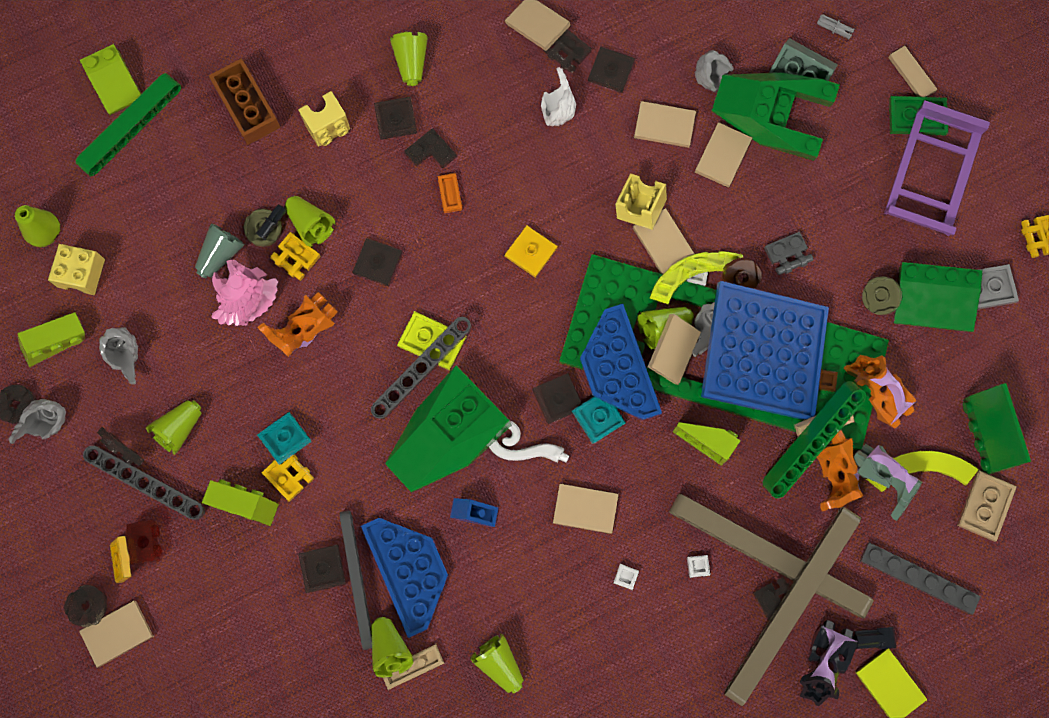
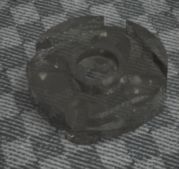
[0,385,36,425]
[64,585,107,627]

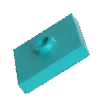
[572,397,626,444]
[257,412,312,465]

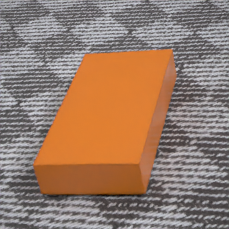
[437,173,462,213]

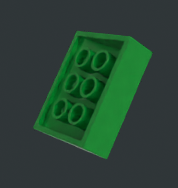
[894,262,983,332]
[963,383,1031,474]

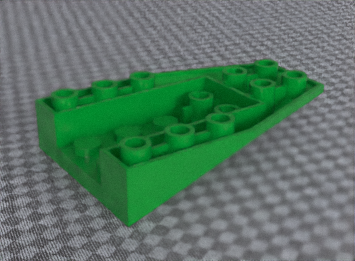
[385,365,512,493]

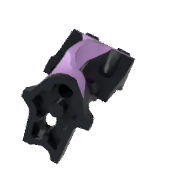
[799,620,858,706]

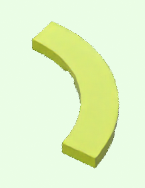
[650,251,743,304]
[866,451,979,492]

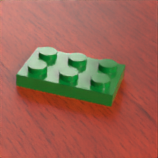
[889,96,948,135]

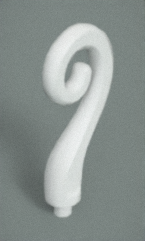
[489,421,570,463]

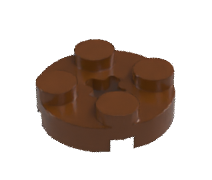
[722,258,762,289]

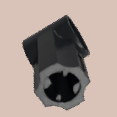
[853,627,897,649]

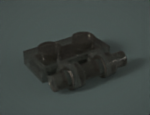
[543,29,592,73]
[753,577,803,622]

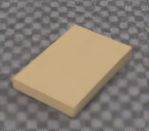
[505,0,571,51]
[634,101,696,148]
[695,123,752,188]
[633,208,694,275]
[648,314,701,385]
[957,471,1017,542]
[553,484,618,534]
[79,601,154,667]

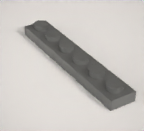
[860,543,981,615]

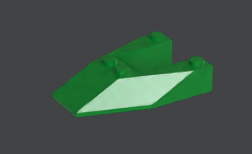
[712,73,840,161]

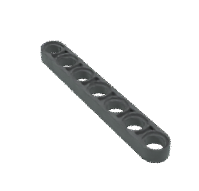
[371,317,472,419]
[83,446,205,520]
[340,510,372,650]

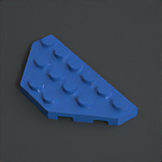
[580,304,662,420]
[361,518,448,638]

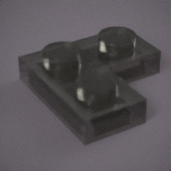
[404,128,457,168]
[97,427,144,466]

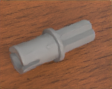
[817,14,854,40]

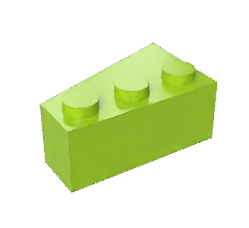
[17,313,85,367]
[202,479,279,526]

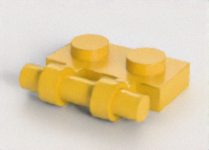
[1021,215,1049,258]
[270,232,321,281]
[262,454,314,502]

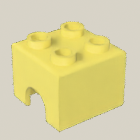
[299,91,350,147]
[615,173,667,230]
[48,244,105,295]

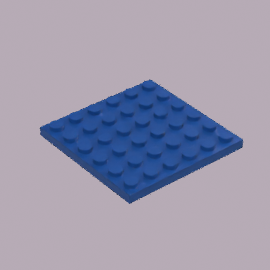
[701,281,829,420]

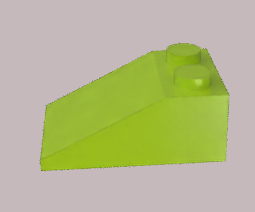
[80,44,141,115]
[673,422,740,466]

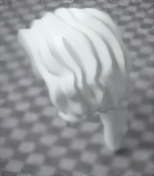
[541,67,576,126]

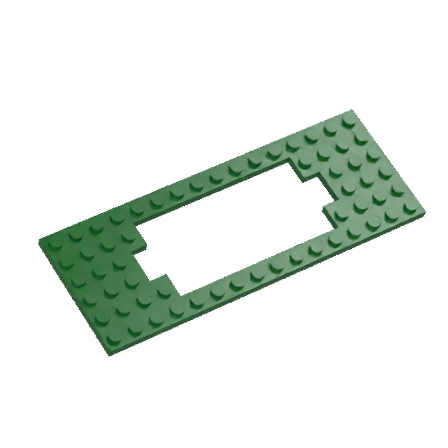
[559,254,889,451]

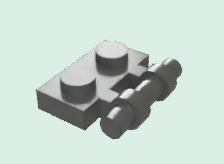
[764,232,814,275]

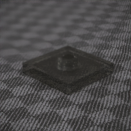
[588,46,635,93]
[374,97,417,140]
[352,238,402,287]
[532,373,582,424]
[298,545,346,594]

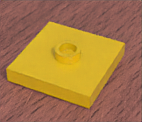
[505,226,558,278]
[110,536,131,583]

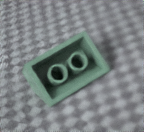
[769,38,838,81]

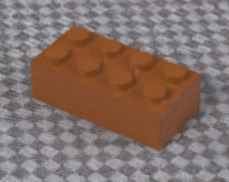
[208,58,281,145]

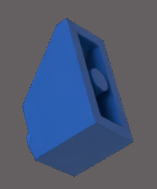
[450,498,498,527]

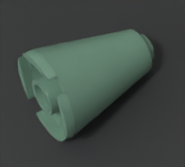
[195,223,245,279]

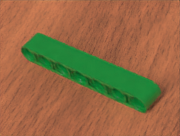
[75,73,181,177]
[763,381,866,498]

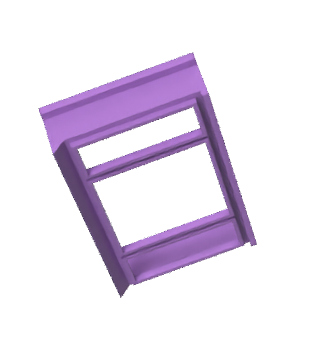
[884,101,990,236]

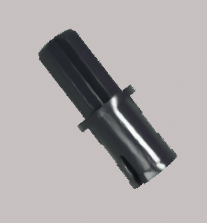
[255,204,287,240]

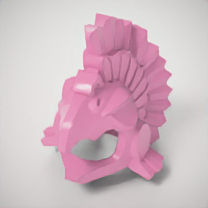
[212,260,278,326]

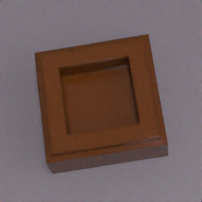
[818,369,838,392]

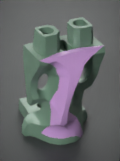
[854,444,923,521]

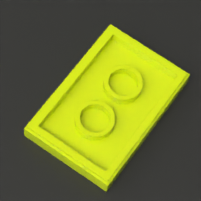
[397,311,467,371]
[855,648,927,718]

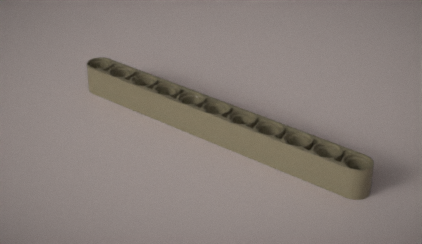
[669,494,874,619]
[724,506,861,706]

